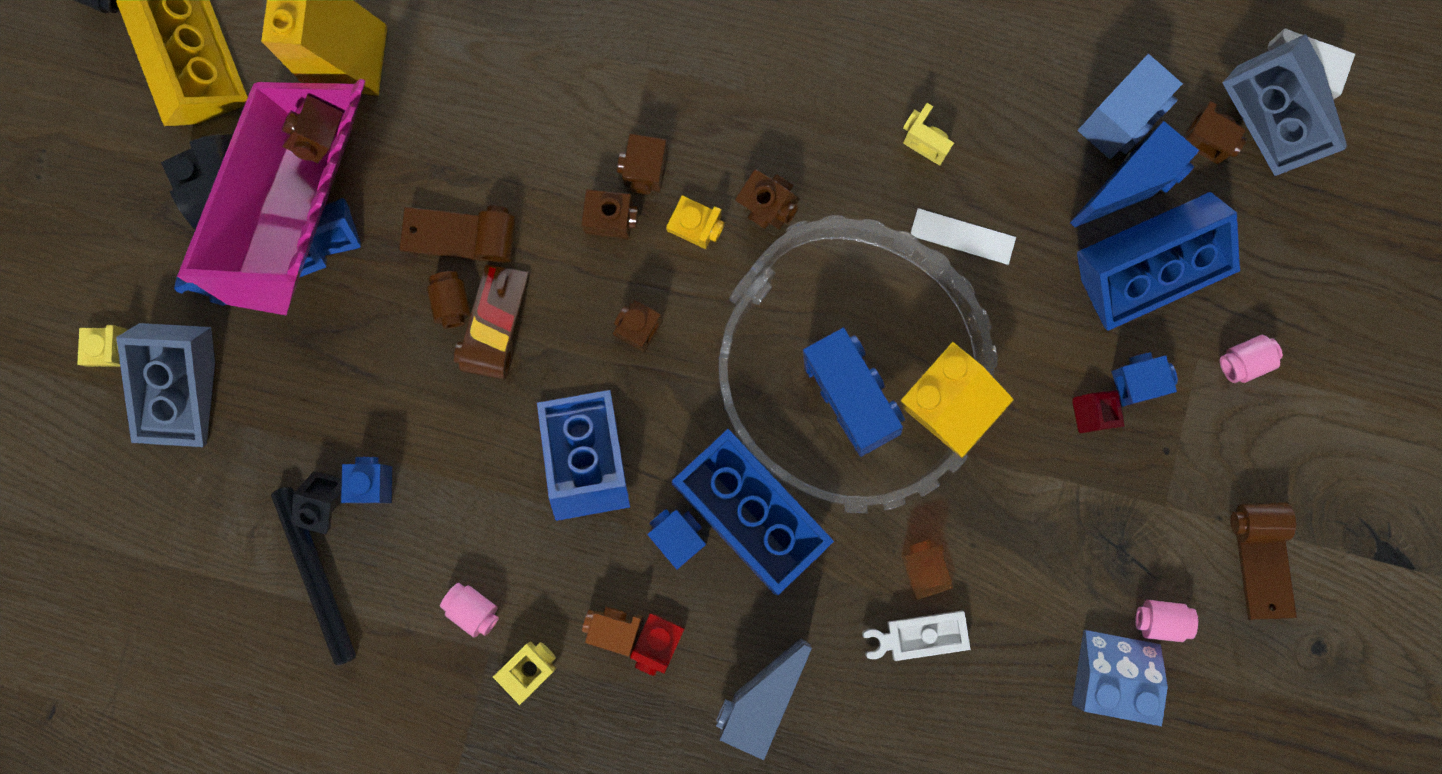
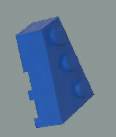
[803,327,905,457]

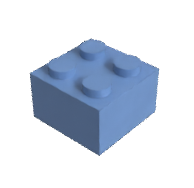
[1078,54,1183,159]

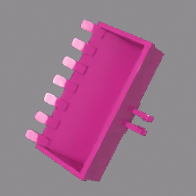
[177,79,365,316]

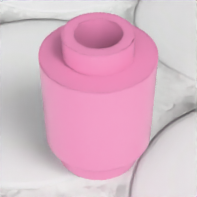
[1220,335,1283,383]
[440,583,499,638]
[1135,600,1198,642]

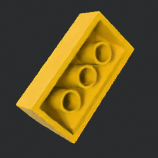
[116,0,248,126]

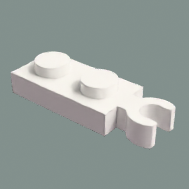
[862,610,971,661]

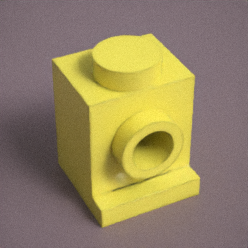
[493,641,557,705]

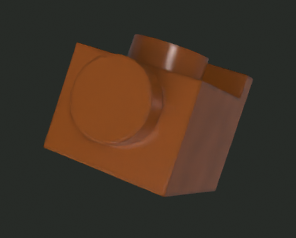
[582,606,643,656]

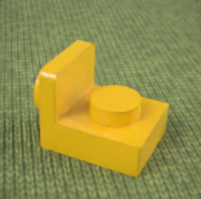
[666,195,725,249]

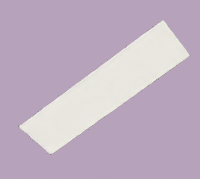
[910,208,1016,265]

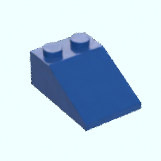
[1070,121,1199,227]
[537,390,630,521]

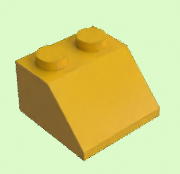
[901,342,1014,458]

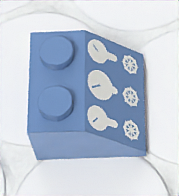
[1072,630,1168,726]

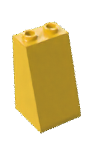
[261,0,387,96]

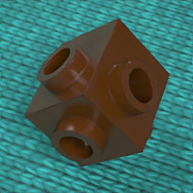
[735,169,800,230]

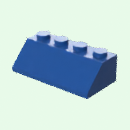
[1077,192,1240,331]
[672,429,834,595]

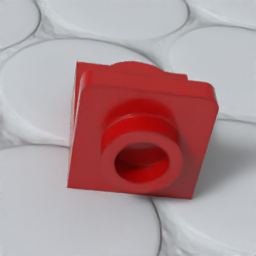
[629,613,685,676]

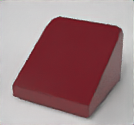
[1072,390,1125,433]

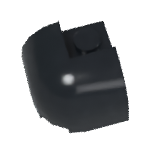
[161,134,233,230]

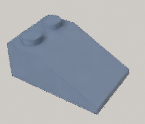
[1222,34,1347,176]
[116,323,215,447]
[716,638,812,760]

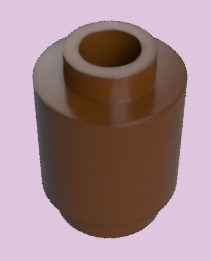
[427,271,471,329]

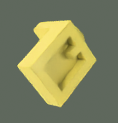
[903,103,954,166]
[77,325,128,367]

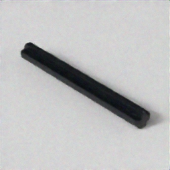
[271,487,356,666]

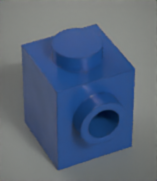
[1111,352,1178,407]
[341,457,392,503]
[647,509,706,569]

